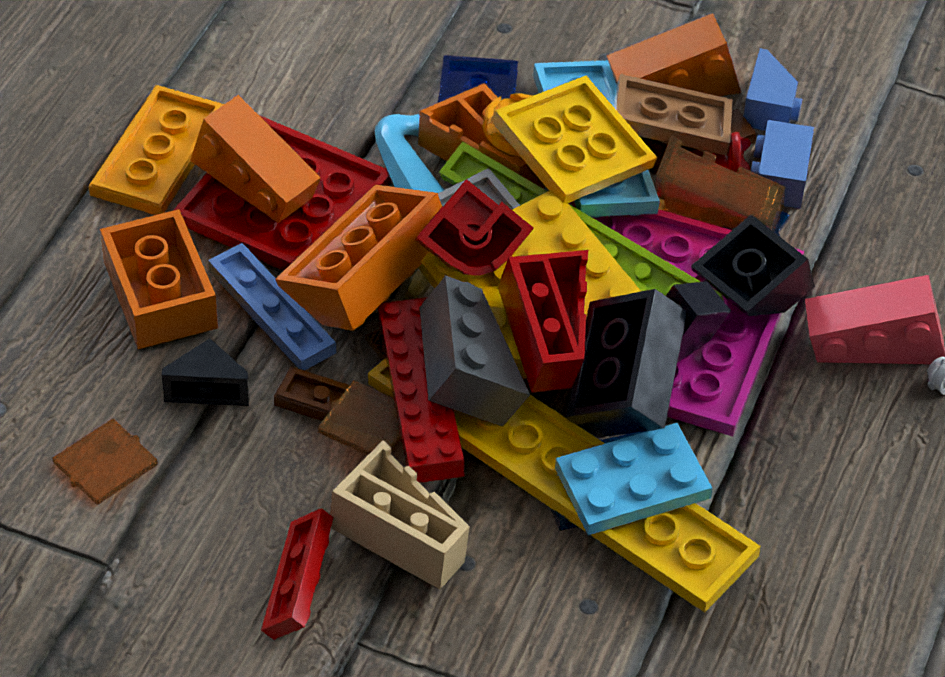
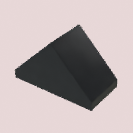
[162,338,250,406]

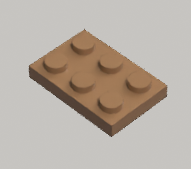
[614,74,732,155]

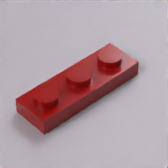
[261,508,334,640]

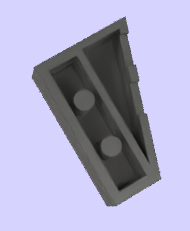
[419,275,530,427]

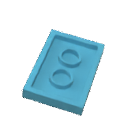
[555,423,712,535]

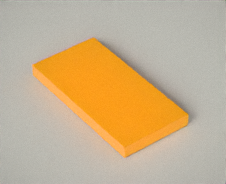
[89,85,224,215]

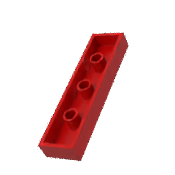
[378,297,464,483]

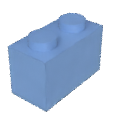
[749,120,814,209]

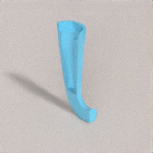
[375,114,445,193]

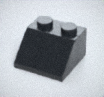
[691,214,815,316]

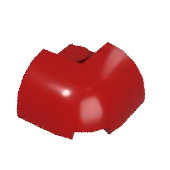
[415,179,534,276]

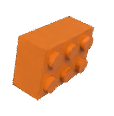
[100,209,218,349]

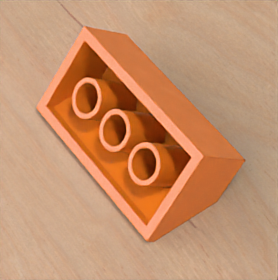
[275,185,442,331]

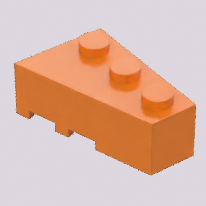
[190,95,321,223]

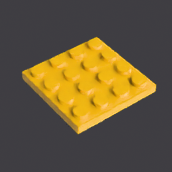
[418,190,641,380]

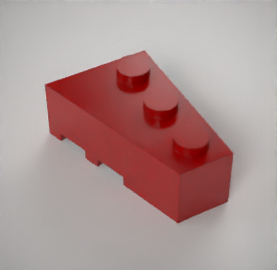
[498,250,589,392]

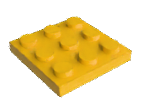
[491,75,657,203]

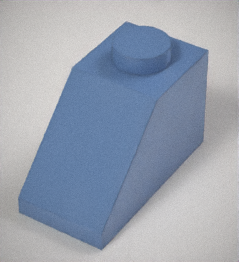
[743,48,802,131]

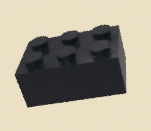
[566,289,687,438]

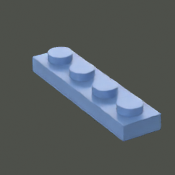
[208,243,336,370]

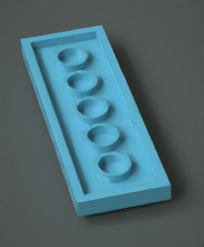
[533,60,660,218]

